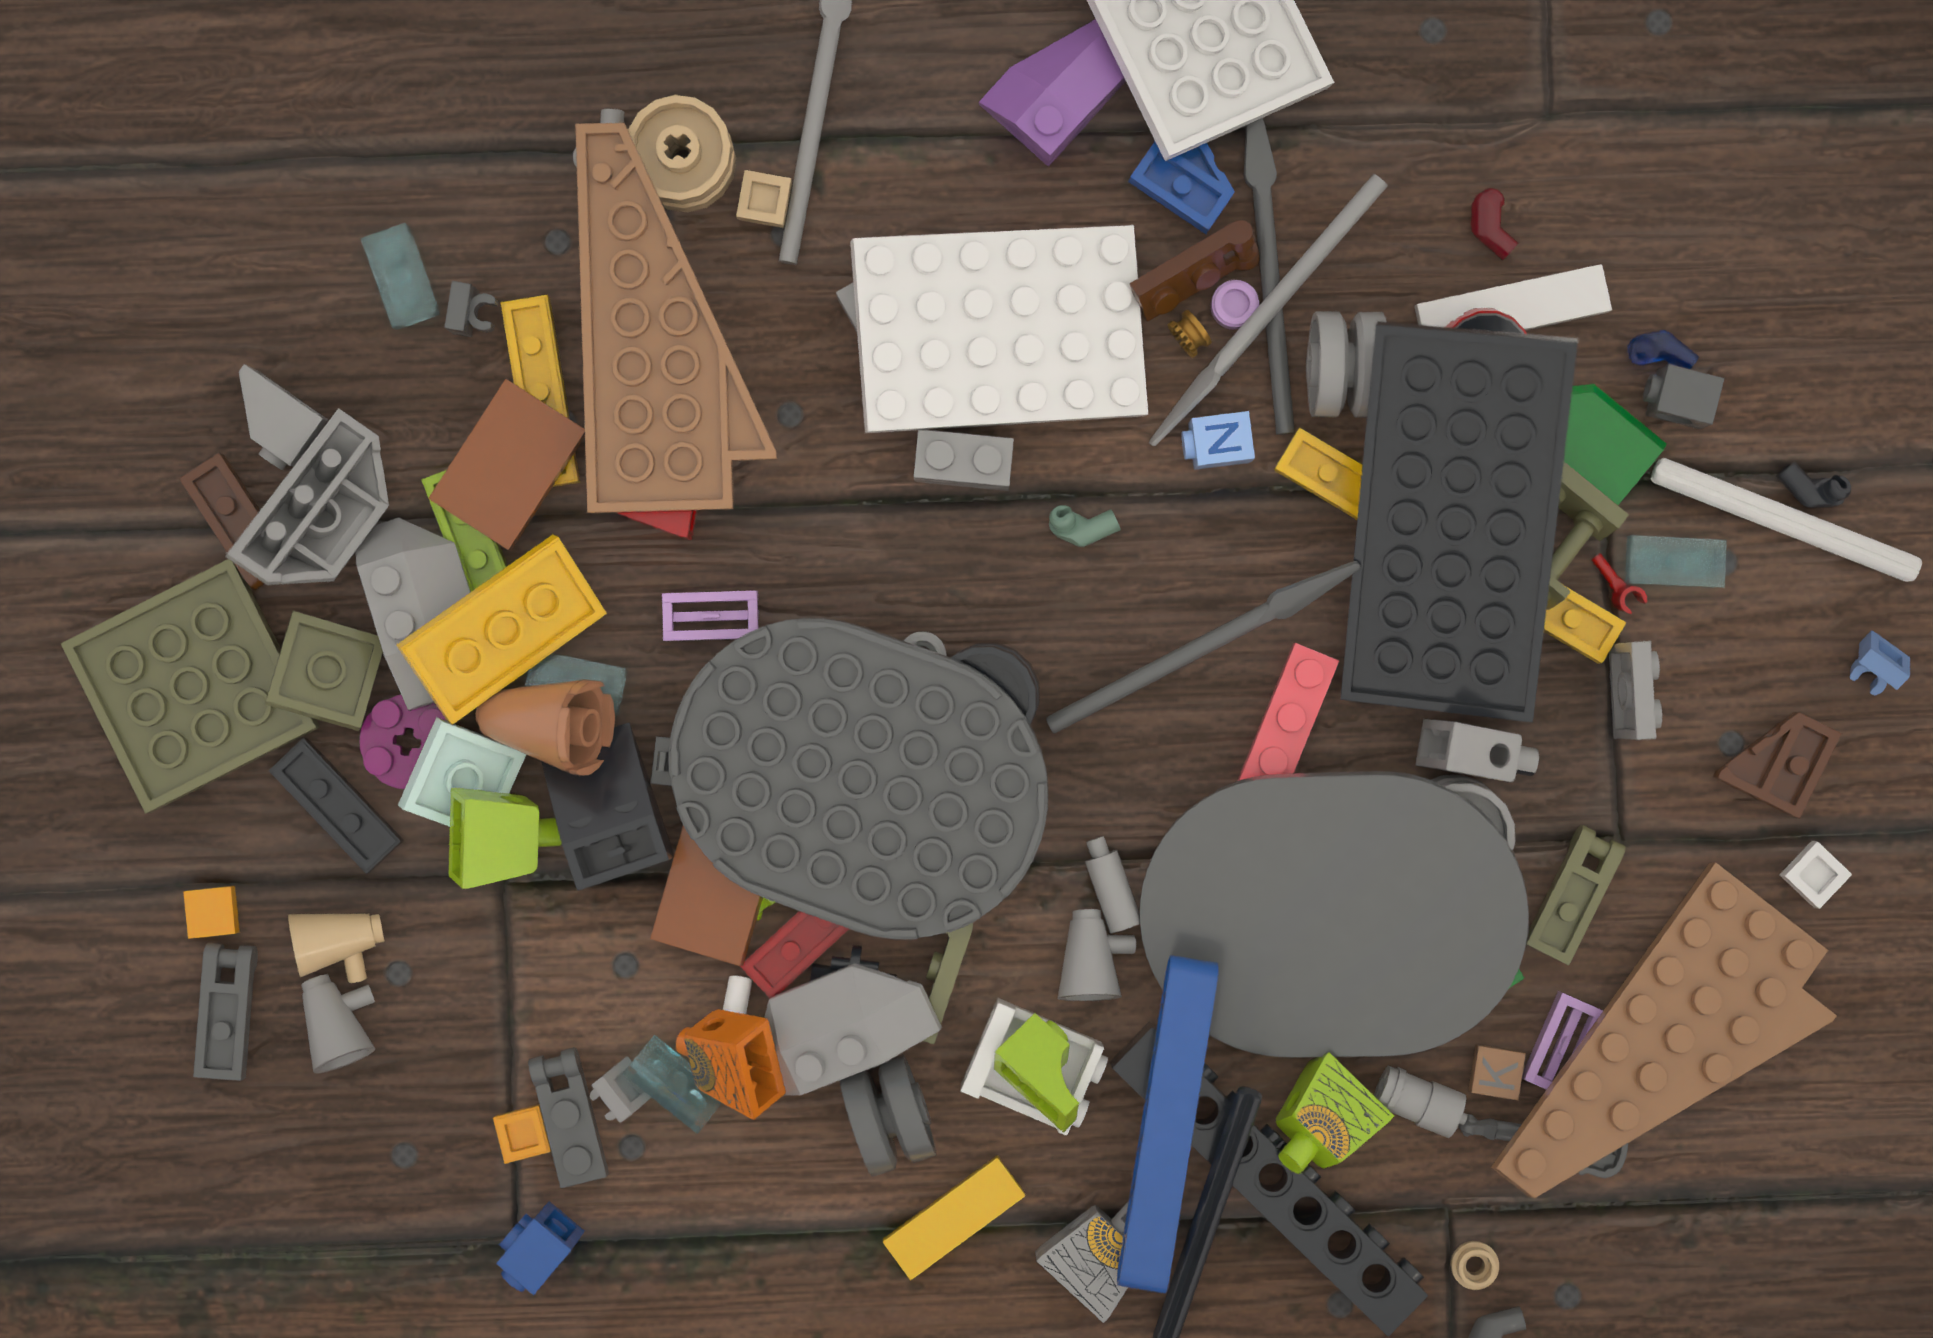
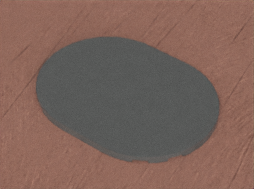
[669,618,1048,940]
[1140,771,1529,1057]

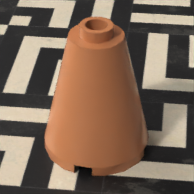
[475,679,615,775]

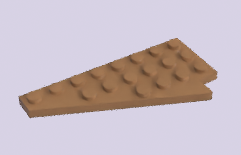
[575,123,778,513]
[1491,862,1837,1198]

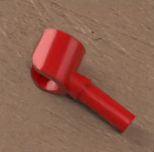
[1591,553,1647,614]

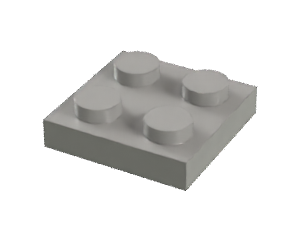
[1609,641,1662,740]

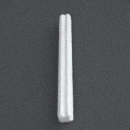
[1651,458,1922,582]

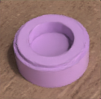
[1210,280,1259,329]

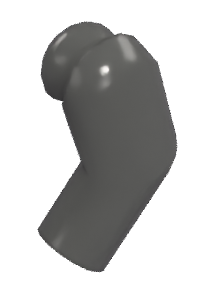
[1468,1306,1526,1338]

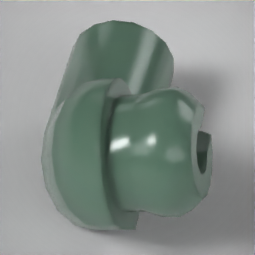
[1049,505,1120,547]

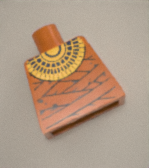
[676,1009,786,1120]

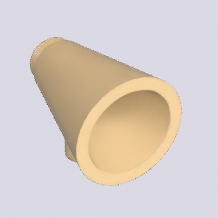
[288,914,385,983]

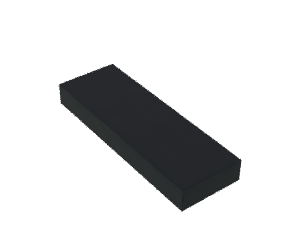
[269,738,404,874]

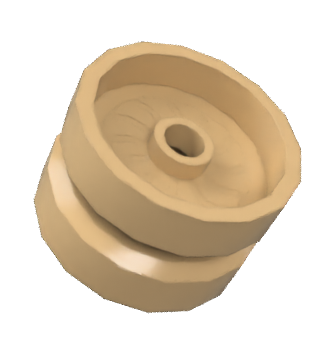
[628,95,736,213]

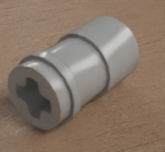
[1374,1065,1468,1138]

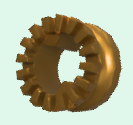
[1167,309,1212,358]

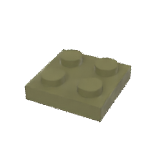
[265,611,383,731]

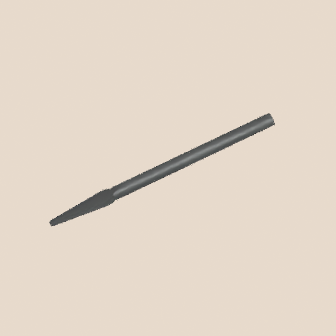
[1244,118,1295,435]
[1046,561,1360,734]

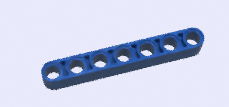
[1117,955,1219,1294]

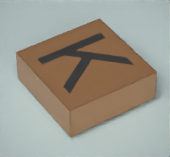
[1468,1044,1526,1100]

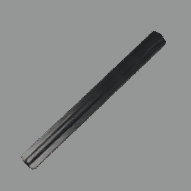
[1153,1086,1262,1338]

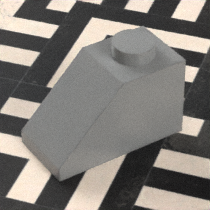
[239,364,329,470]

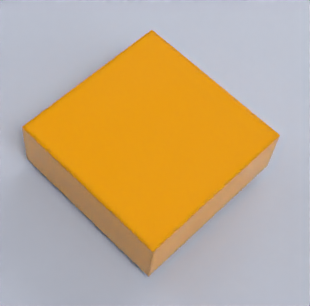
[183,885,240,939]
[493,1104,551,1164]

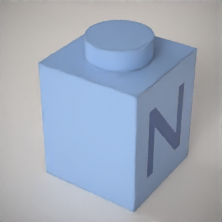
[1181,411,1255,470]

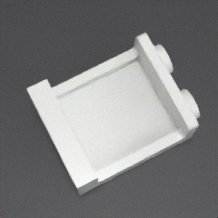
[961,998,1108,1136]

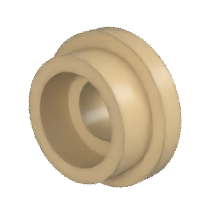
[1451,1241,1499,1290]

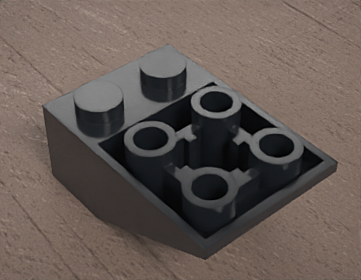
[541,722,674,891]

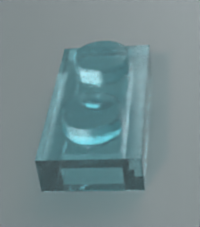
[361,223,440,330]
[1625,535,1727,588]
[525,653,628,715]
[623,1035,722,1134]

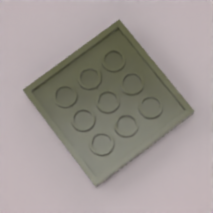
[61,559,320,814]

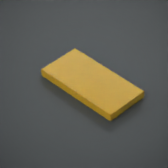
[396,535,607,725]

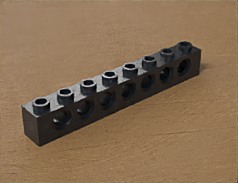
[1110,1022,1428,1337]

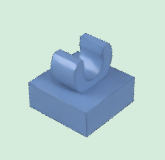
[1850,630,1910,696]

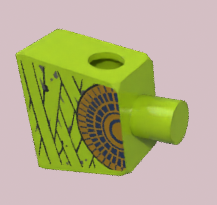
[1276,1052,1394,1174]

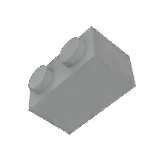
[914,429,1014,491]

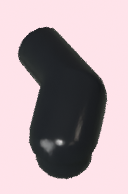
[1776,461,1851,508]

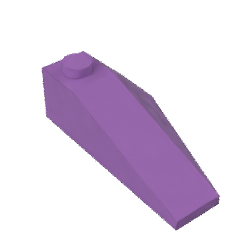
[979,19,1126,167]

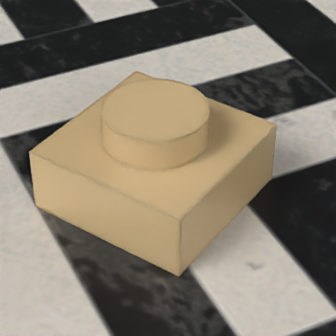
[736,170,792,228]

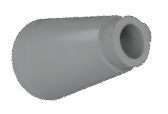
[1057,909,1136,1001]
[301,974,375,1073]

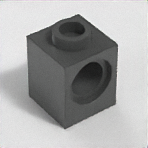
[1643,364,1725,429]

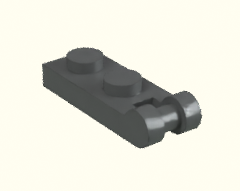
[193,943,258,1081]
[528,1047,609,1188]

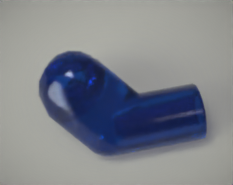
[1627,330,1699,369]

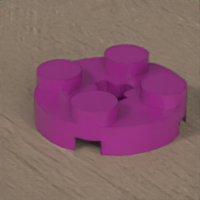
[360,695,447,789]

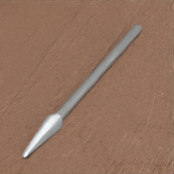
[778,0,852,265]
[1149,174,1388,447]

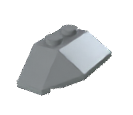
[226,408,389,585]
[355,518,471,711]
[764,963,942,1095]

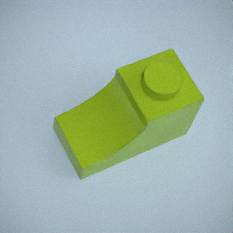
[994,1013,1079,1133]

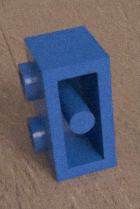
[496,1201,585,1295]

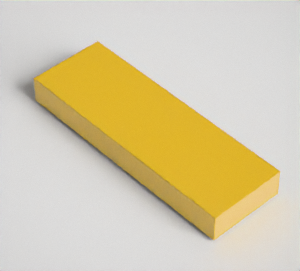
[883,1155,1026,1281]

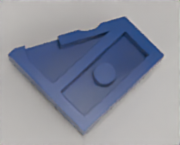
[1128,141,1235,234]

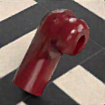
[1471,188,1519,261]

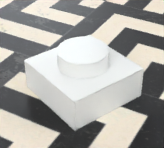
[1780,841,1852,909]

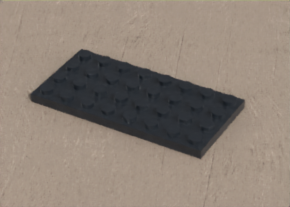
[1340,321,1578,723]

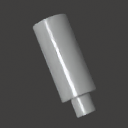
[1085,836,1140,933]

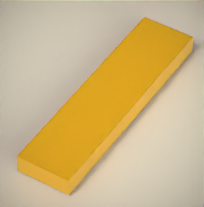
[501,295,580,487]

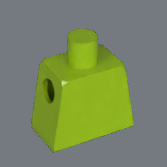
[449,788,561,889]

